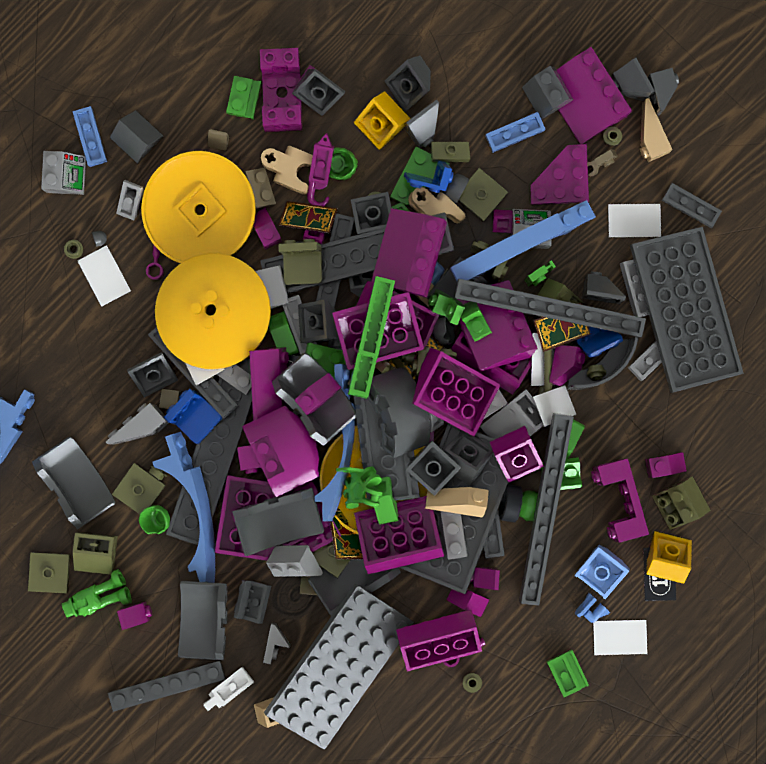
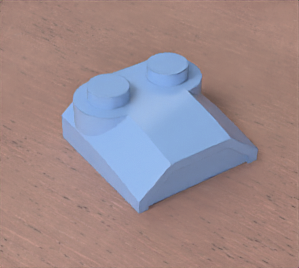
[574,545,630,599]

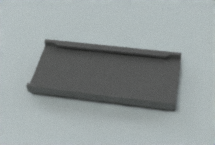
[354,396,420,501]

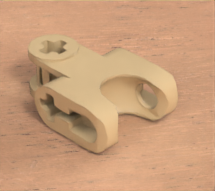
[261,146,313,195]
[408,187,465,223]

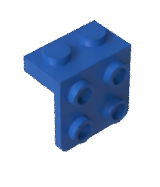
[404,161,453,193]
[575,326,623,357]
[164,389,222,444]

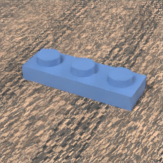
[72,106,108,167]
[485,112,545,153]

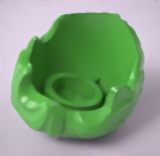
[330,148,358,180]

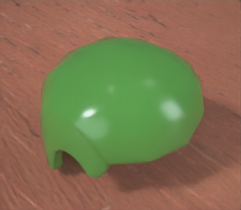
[519,490,538,521]
[139,505,170,534]

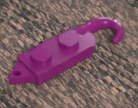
[307,133,334,206]

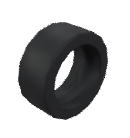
[499,484,523,522]

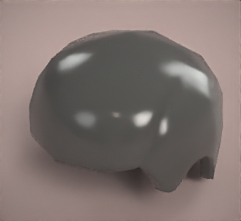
[444,174,469,203]
[432,316,455,346]

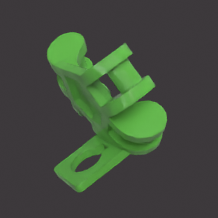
[336,467,383,509]

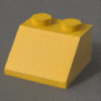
[354,92,410,150]
[646,531,692,583]

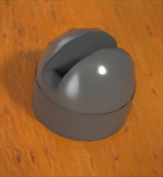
[92,231,107,247]

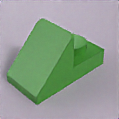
[461,302,492,342]

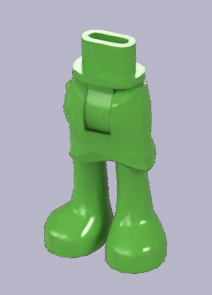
[62,569,132,618]

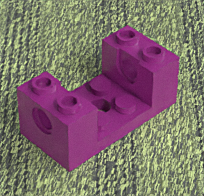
[260,48,303,132]
[591,459,649,543]

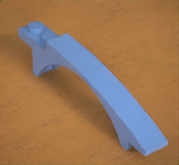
[450,200,596,281]
[315,364,355,521]
[0,390,35,464]
[153,432,215,583]

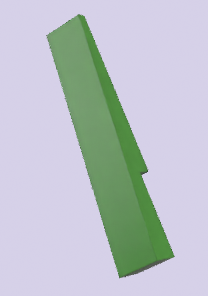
[348,276,395,399]

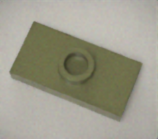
[430,142,470,162]

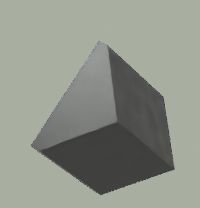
[292,69,345,116]
[110,110,164,164]
[127,352,178,398]
[406,441,461,496]

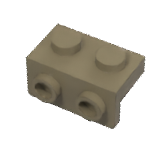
[243,168,276,209]

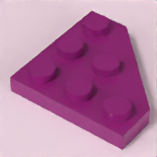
[531,144,589,205]

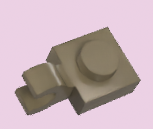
[587,150,618,176]

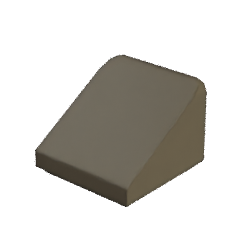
[208,129,229,151]
[159,389,181,409]
[300,576,317,595]

